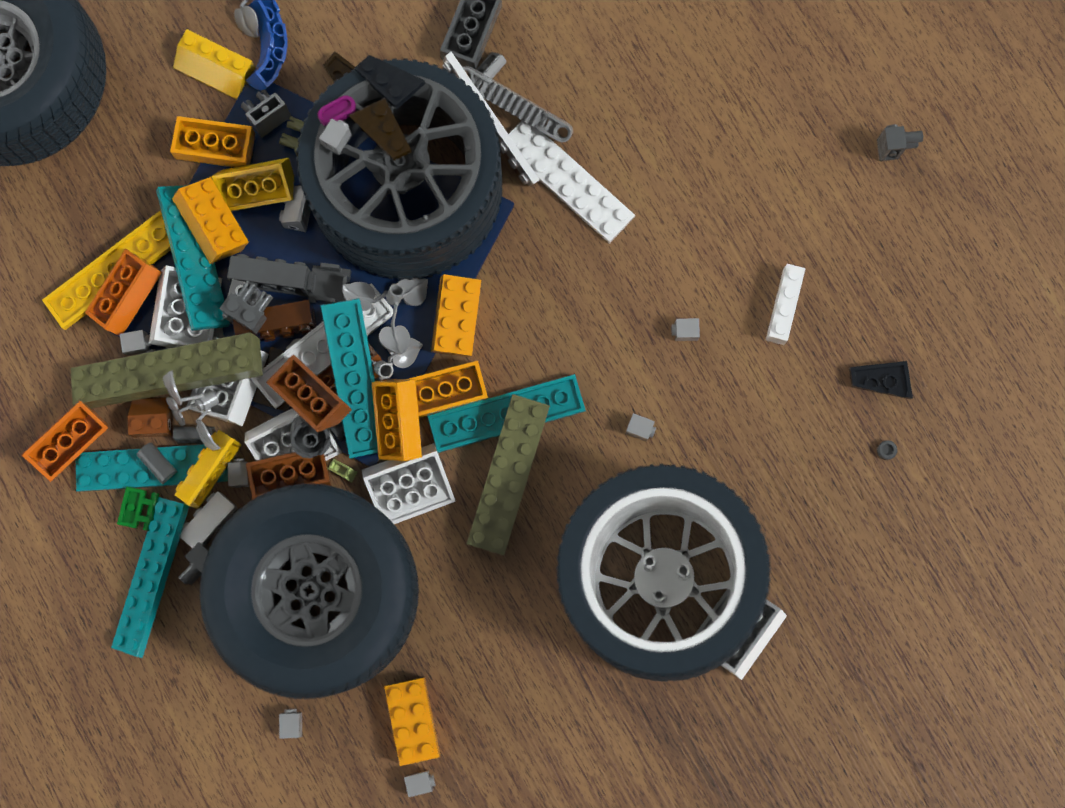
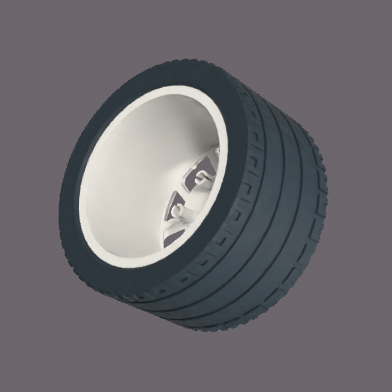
[556,464,771,682]

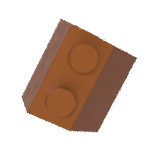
[128,398,172,438]

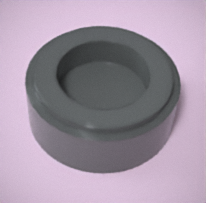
[877,440,897,460]

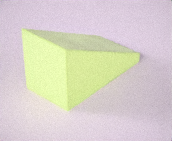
[328,459,358,482]

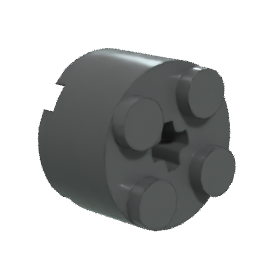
[290,416,330,458]

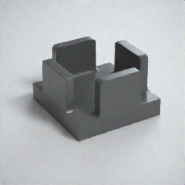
[307,263,351,305]

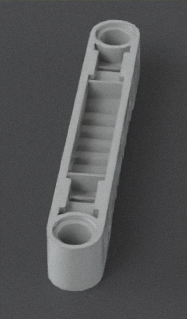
[462,66,573,142]

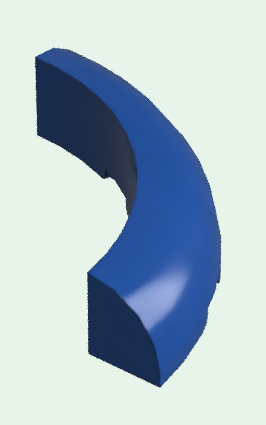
[246,0,287,90]

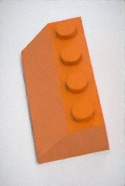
[85,248,162,336]
[22,401,108,482]

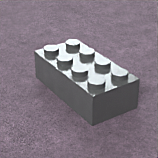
[440,0,502,69]
[227,254,310,297]

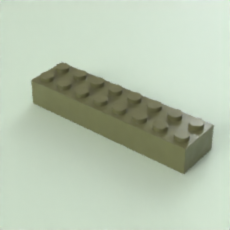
[467,394,550,555]

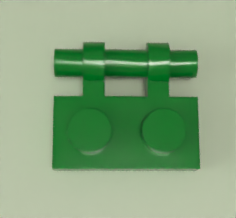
[117,487,160,531]

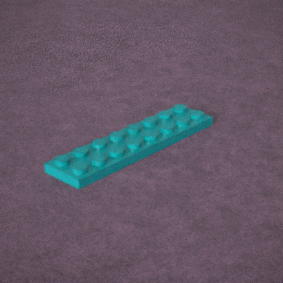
[156,185,230,331]
[320,298,378,458]
[428,374,586,453]
[76,444,231,492]
[111,497,189,658]

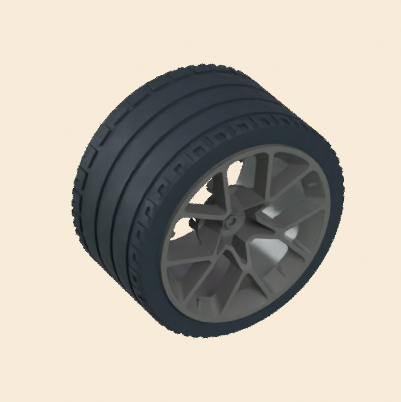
[296,59,502,280]

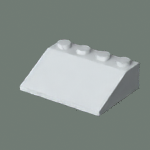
[148,265,222,348]
[187,337,269,426]
[245,408,342,461]
[362,443,456,524]
[693,588,787,680]

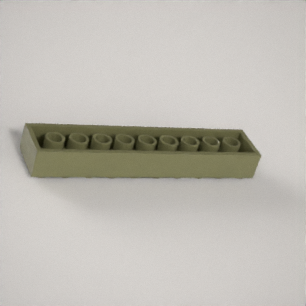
[71,332,263,409]

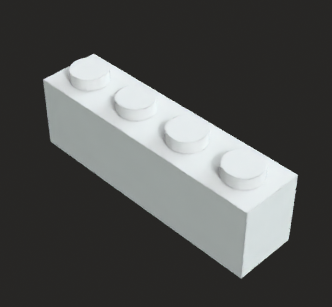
[766,264,806,345]

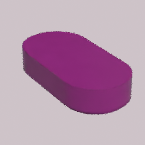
[318,96,356,127]

